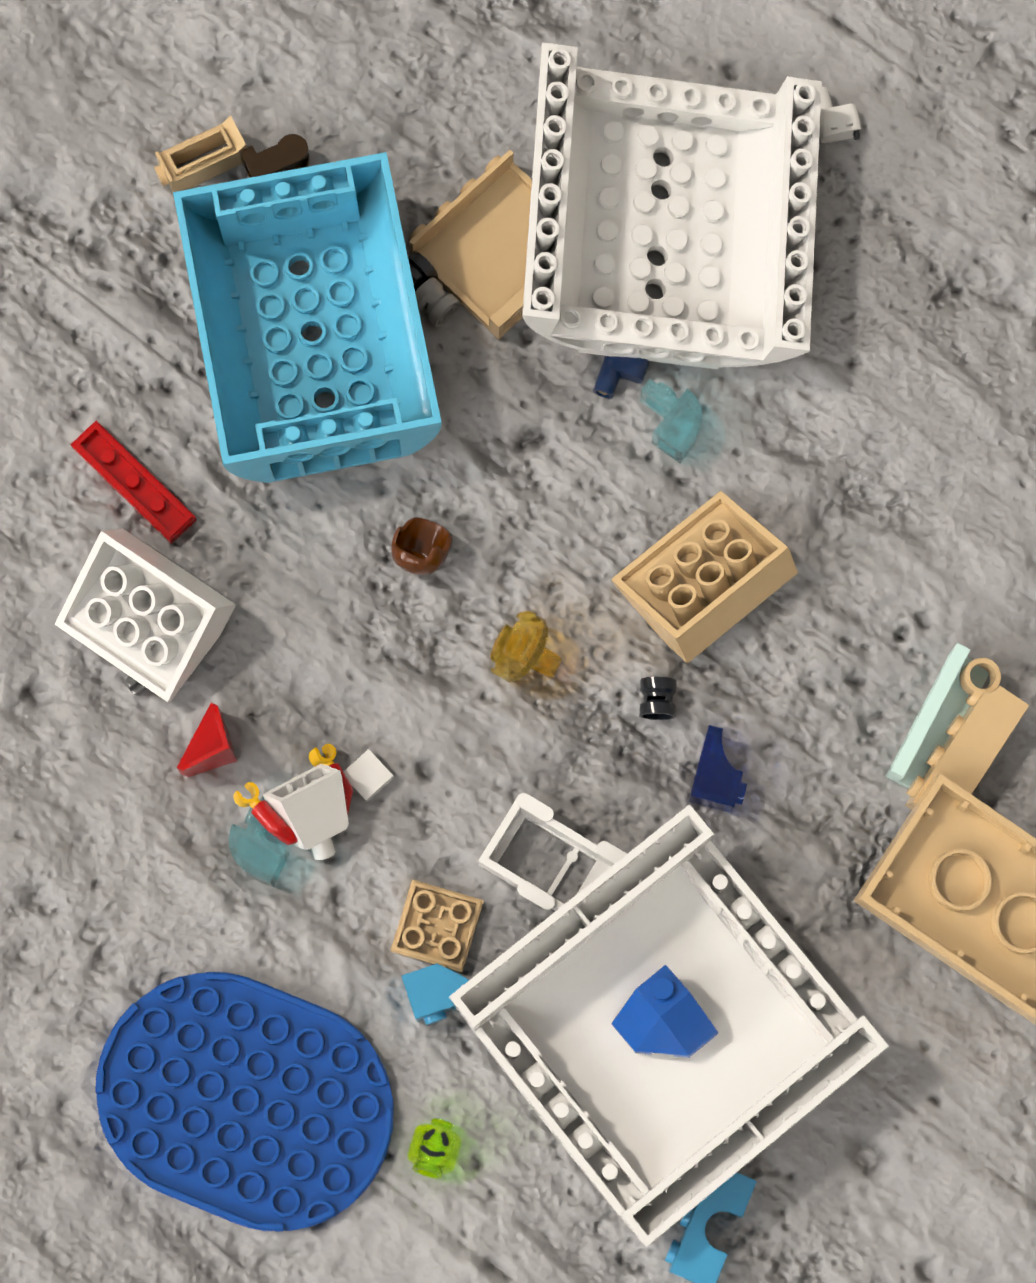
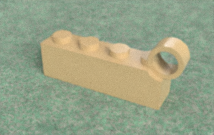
[905,658,1029,810]

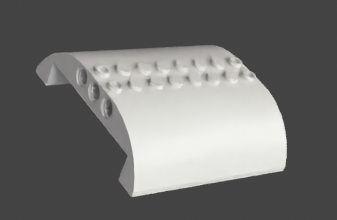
[449,804,888,1247]

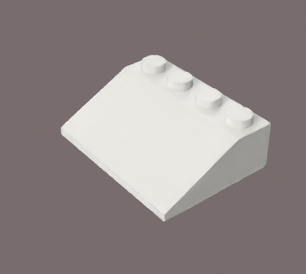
[55,529,236,702]

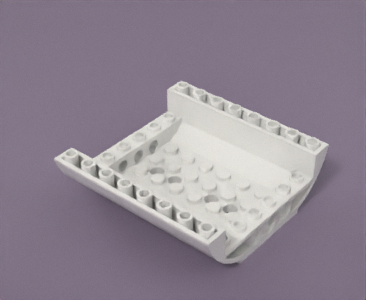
[522,42,822,369]

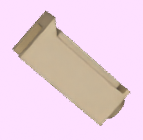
[154,115,247,192]

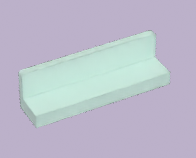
[885,643,989,788]

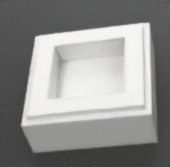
[344,749,394,802]

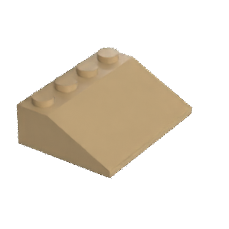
[611,491,798,664]

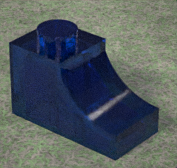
[689,725,747,813]

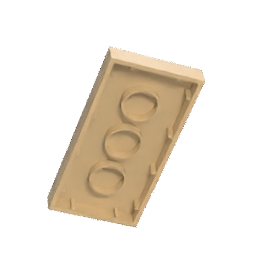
[853,774,1036,1025]

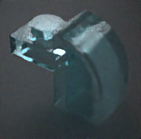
[640,379,702,463]
[229,797,290,887]

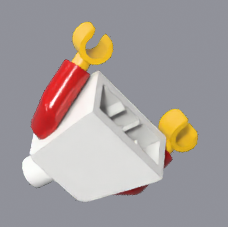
[233,744,353,860]

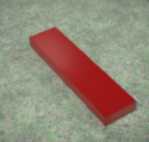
[70,421,197,545]

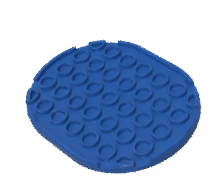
[95,972,394,1232]

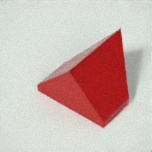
[177,703,237,778]

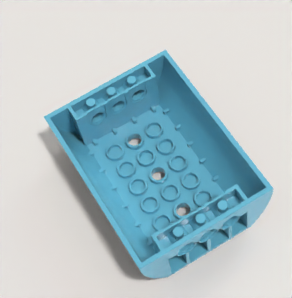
[173,152,442,483]

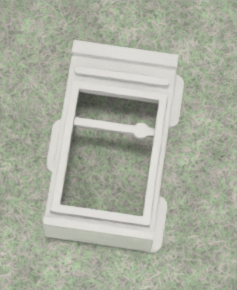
[478,793,627,911]

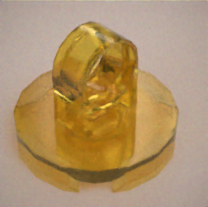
[490,610,562,682]

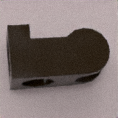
[240,134,310,178]

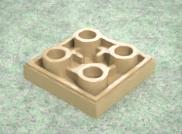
[390,879,484,973]

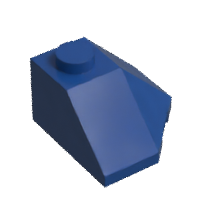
[611,965,719,1058]

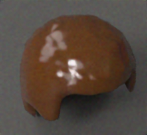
[391,517,453,575]

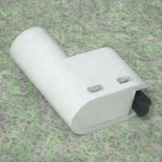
[819,86,861,143]

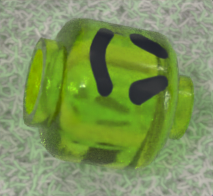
[407,1118,462,1179]

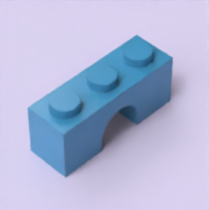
[664,1172,757,1283]

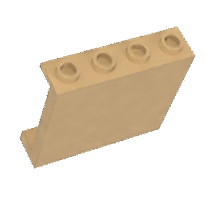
[409,150,532,340]

